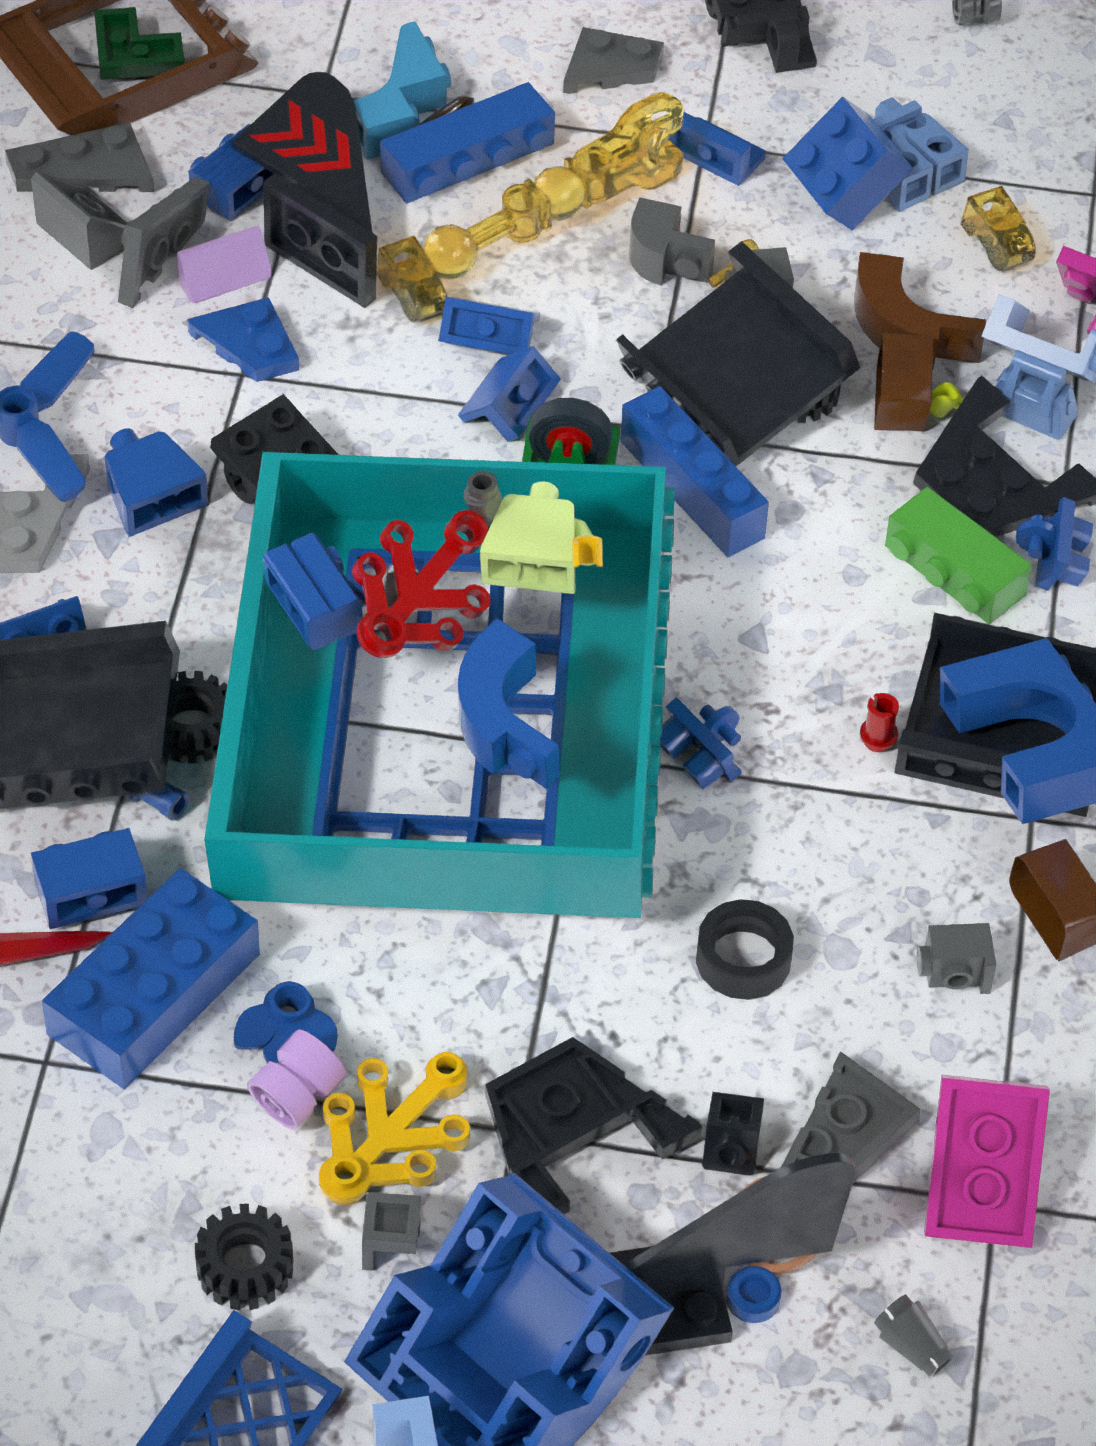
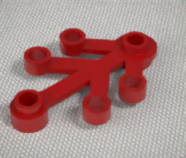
[352,510,490,659]

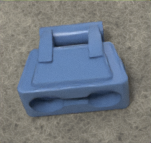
[995,350,1078,440]

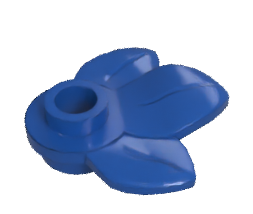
[233,981,338,1063]

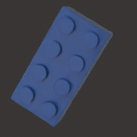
[42,868,260,1090]

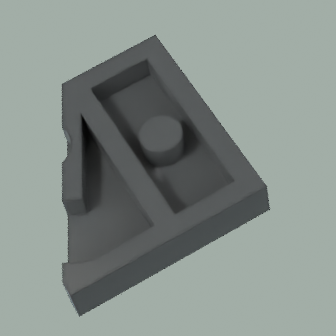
[563,27,664,94]

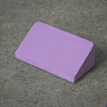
[177,225,271,303]

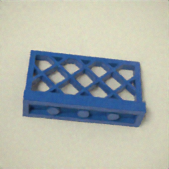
[136,1310,342,1446]

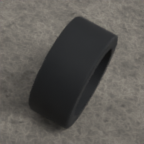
[696,899,794,1000]

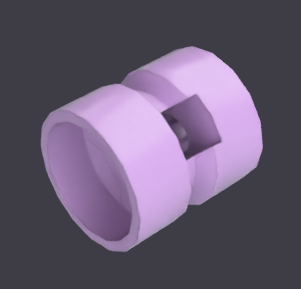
[247,1029,346,1130]

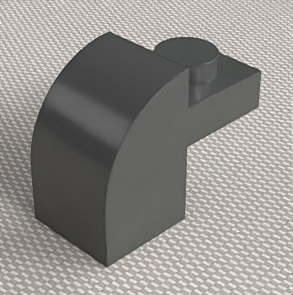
[629,197,715,286]

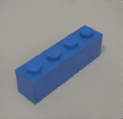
[380,82,555,204]
[620,386,769,558]

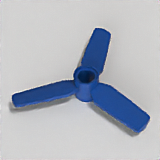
[0,331,95,502]

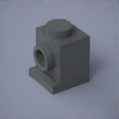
[917,923,996,994]

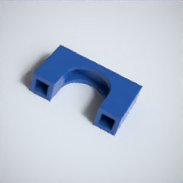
[940,638,1096,824]

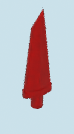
[0,931,112,965]

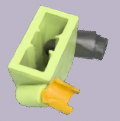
[463,471,603,594]

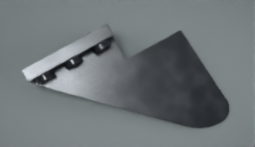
[610,1153,856,1356]

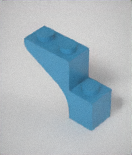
[353,21,451,160]

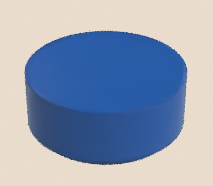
[726,1266,782,1323]

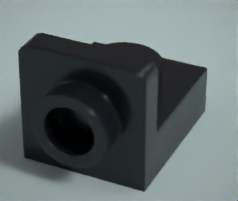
[702,1091,764,1176]

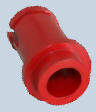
[859,693,899,752]

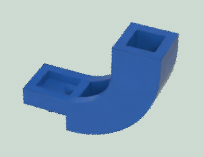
[458,618,560,789]

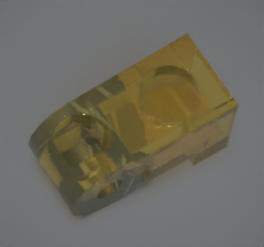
[961,186,1036,271]
[377,235,447,323]

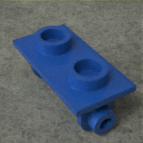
[0,596,87,640]

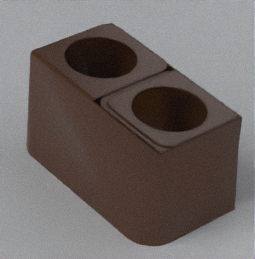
[874,332,934,431]
[1009,839,1096,962]

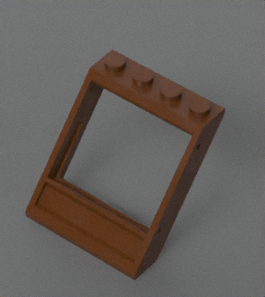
[0,0,259,135]

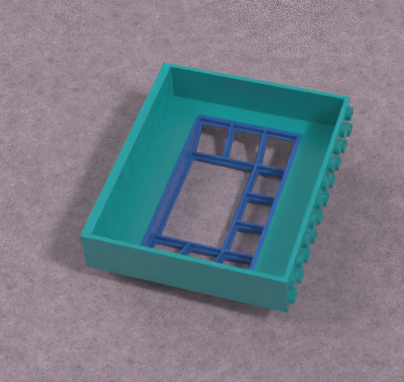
[204,452,675,918]

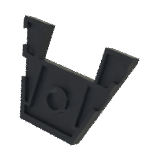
[913,375,1096,537]
[485,1037,702,1215]

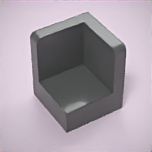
[362,1192,421,1271]

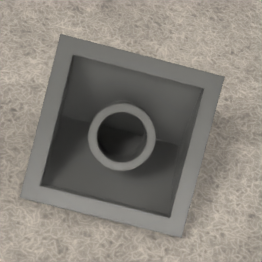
[31,171,129,270]

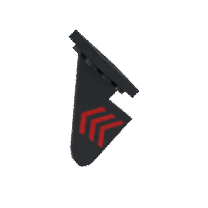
[232,72,377,308]

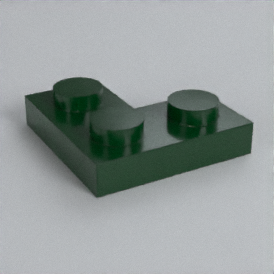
[94,7,185,80]

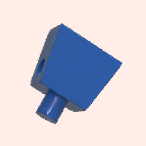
[104,428,209,537]

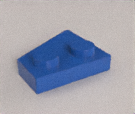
[187,297,299,382]

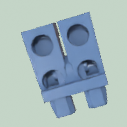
[873,97,969,212]

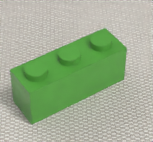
[885,487,1032,624]

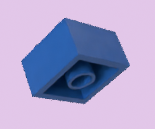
[782,96,913,231]

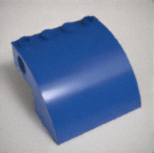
[344,1173,674,1446]

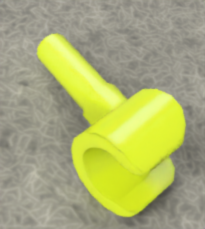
[930,382,964,418]

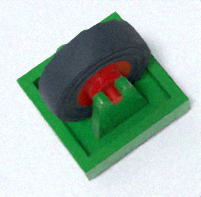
[522,398,620,465]

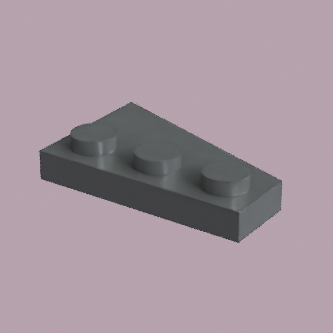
[5,122,155,192]
[118,177,210,308]
[781,1051,920,1183]

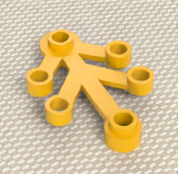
[319,1052,470,1205]

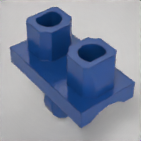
[1016,497,1093,591]
[660,697,742,789]

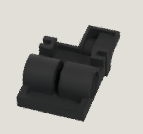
[705,0,817,73]
[210,394,339,503]

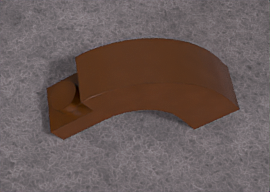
[854,252,986,370]

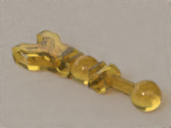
[422,92,683,280]

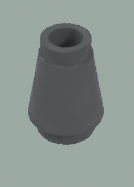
[874,1294,954,1378]

